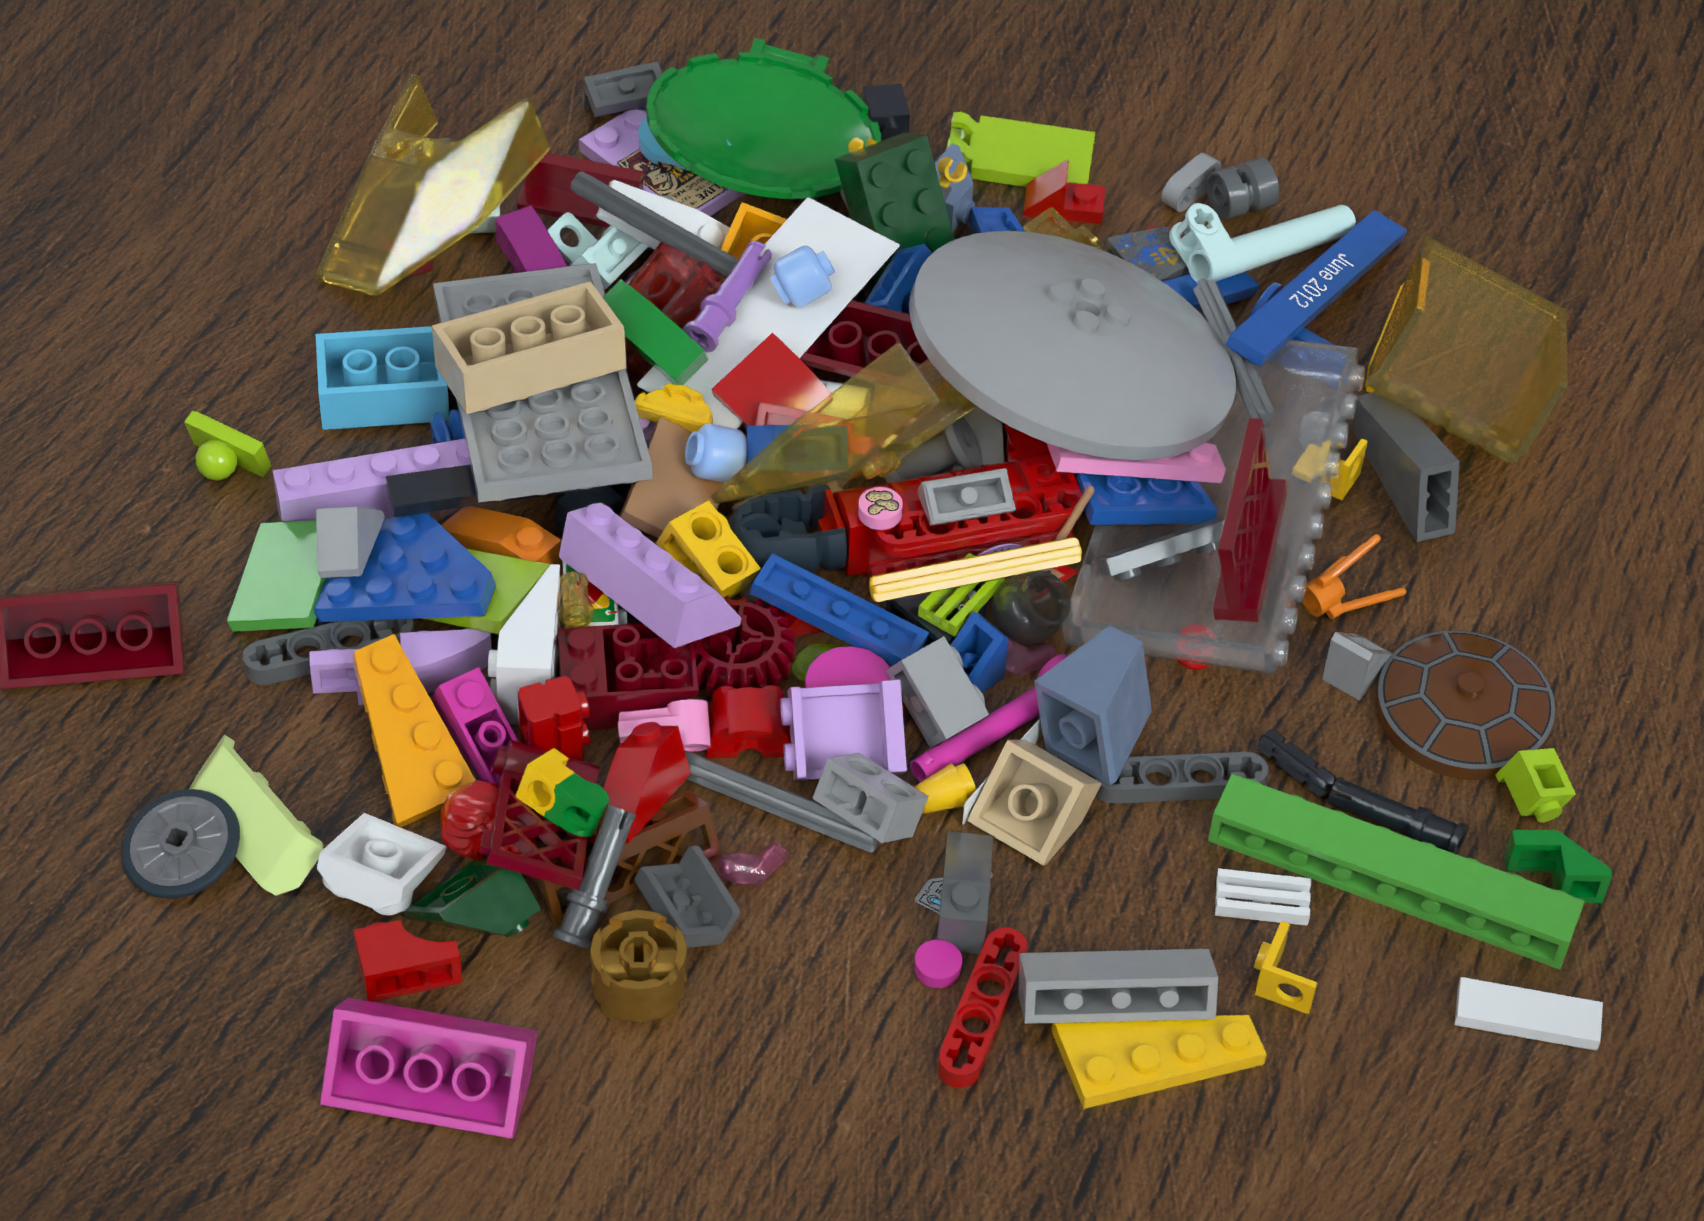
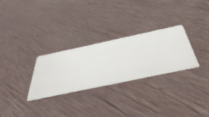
[637,198,900,429]

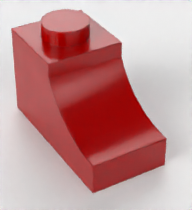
[354,920,462,1002]

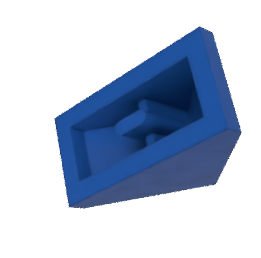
[951,611,1009,693]

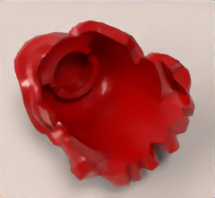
[440,781,545,860]

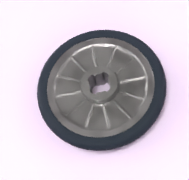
[121,789,240,899]

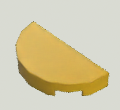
[634,384,713,432]

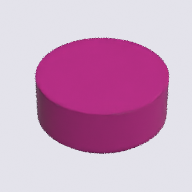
[914,940,962,988]

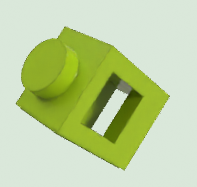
[1496,748,1576,823]

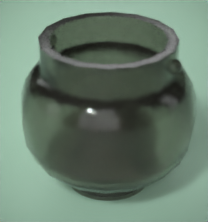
[991,571,1071,646]

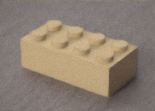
[432,281,626,414]

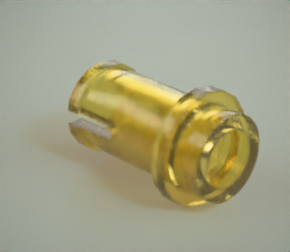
[558,571,595,628]

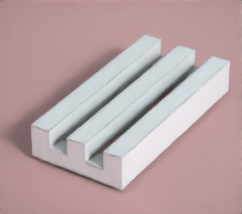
[1215,868,1311,926]

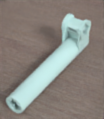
[1169,203,1356,283]

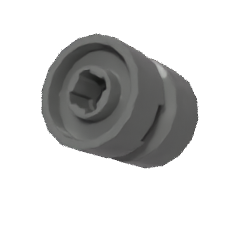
[1206,157,1279,221]

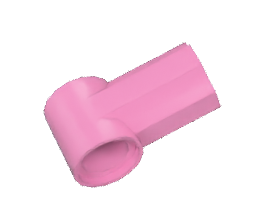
[618,699,711,752]

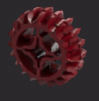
[694,594,796,699]

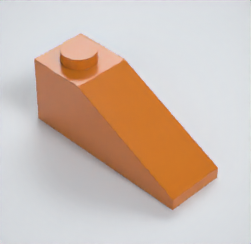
[441,506,562,576]

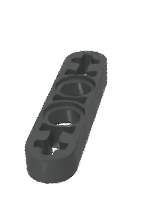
[243,619,414,685]
[1093,752,1269,803]

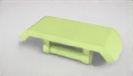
[189,735,323,896]

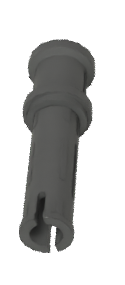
[552,805,637,950]

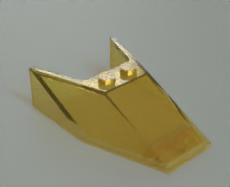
[315,73,550,296]
[710,343,978,504]

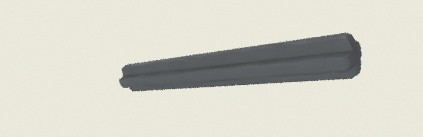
[570,172,739,279]
[1194,278,1276,426]
[685,750,880,853]

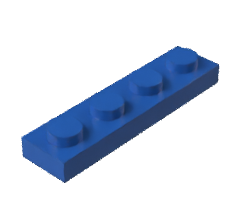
[750,553,929,666]

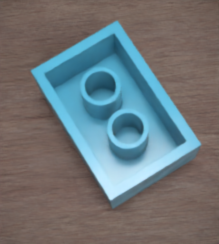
[316,326,449,430]

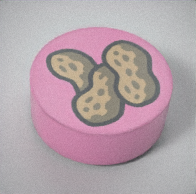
[858,487,903,530]

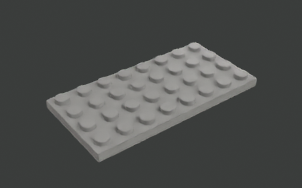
[433,263,653,503]

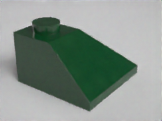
[401,860,541,937]

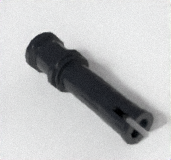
[1328,777,1469,855]

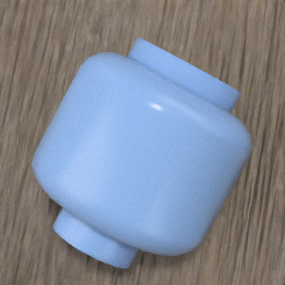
[770,245,836,308]
[685,424,748,484]

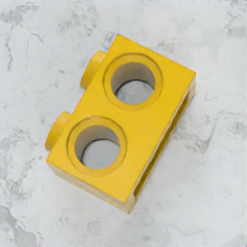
[656,500,761,598]

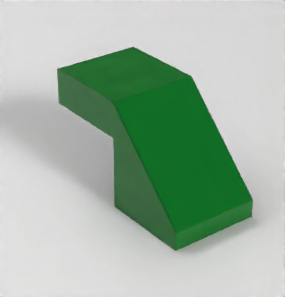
[1504,830,1612,903]

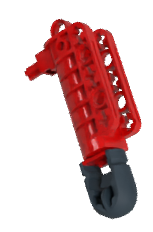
[728,422,1083,580]

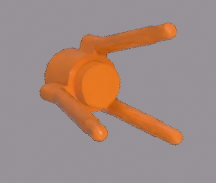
[1299,534,1406,620]

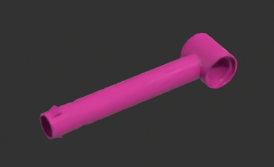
[910,654,1068,782]

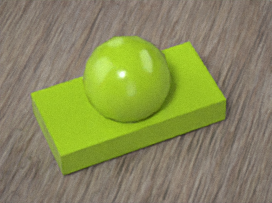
[184,411,271,481]

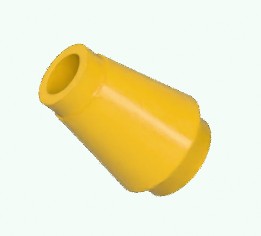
[914,763,976,814]

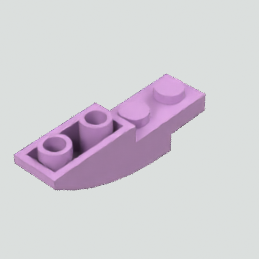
[310,628,492,705]

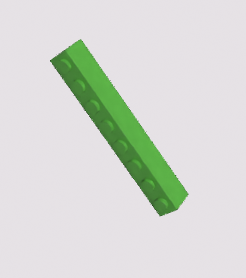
[1208,774,1585,969]

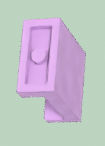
[780,680,907,781]

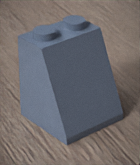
[1034,625,1152,786]

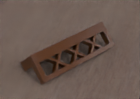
[528,790,721,927]

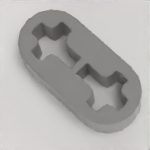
[1161,153,1222,212]

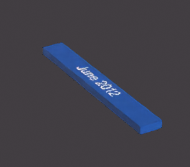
[1226,210,1407,367]

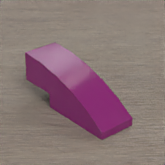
[495,205,567,273]

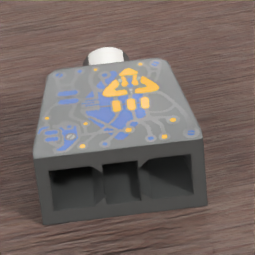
[1105,226,1190,282]

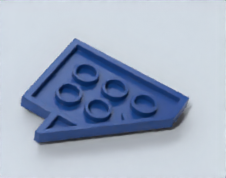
[314,512,496,622]

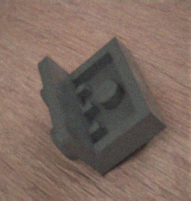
[634,845,740,948]

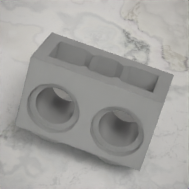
[812,753,929,843]

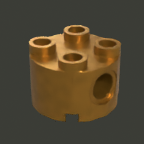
[590,910,687,1022]

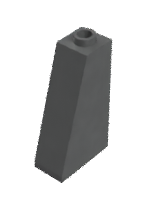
[1353,388,1460,542]

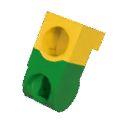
[515,748,609,837]

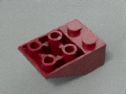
[558,623,699,730]

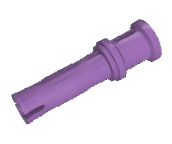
[683,241,772,352]

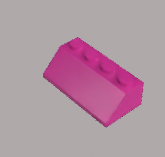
[320,998,538,1138]

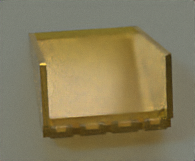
[1367,235,1568,464]

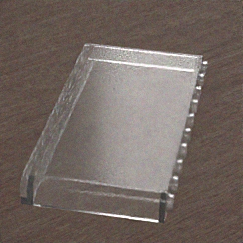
[1062,340,1365,674]

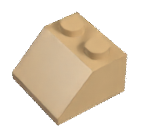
[967,740,1102,865]

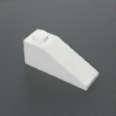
[596,180,730,274]

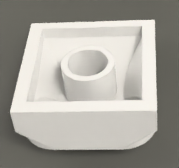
[317,813,446,915]

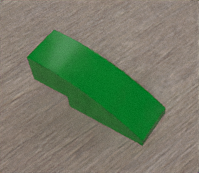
[603,279,708,385]

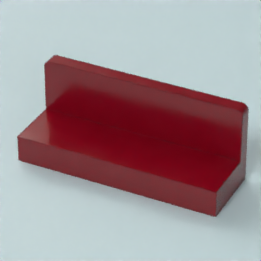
[517,149,643,228]

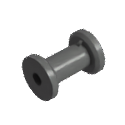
[878,412,982,482]

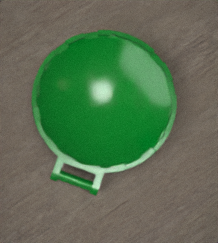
[646,38,881,199]

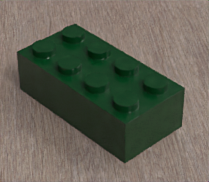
[835,132,955,291]

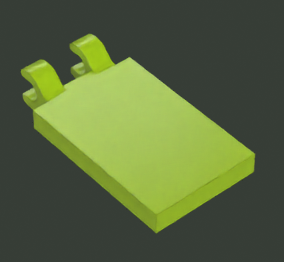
[946,112,1095,187]
[422,549,551,634]

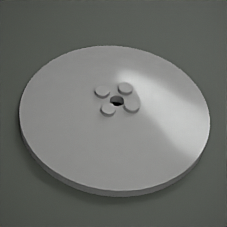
[909,231,1236,460]

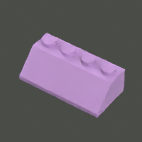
[559,502,742,648]

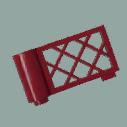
[479,740,599,890]

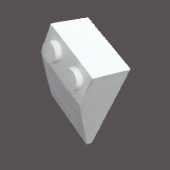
[488,564,562,725]

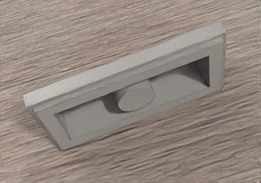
[917,468,1016,526]

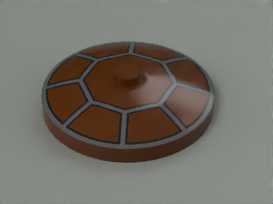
[1375,630,1555,780]

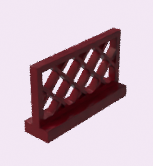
[1213,418,1288,622]

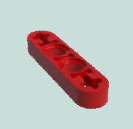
[937,927,1028,1088]

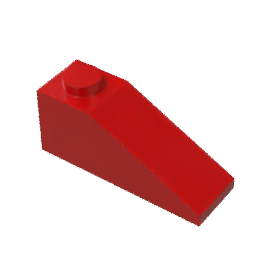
[587,722,691,844]

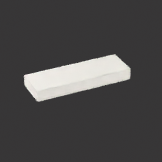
[1454,977,1603,1051]

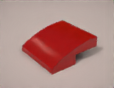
[711,332,834,432]

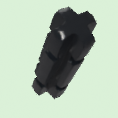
[1257,729,1337,798]

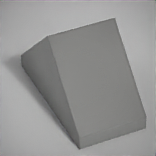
[316,507,385,578]
[1322,632,1393,701]

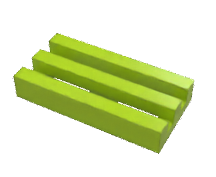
[918,553,1005,637]

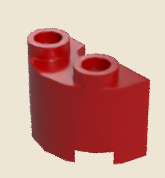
[704,685,791,758]

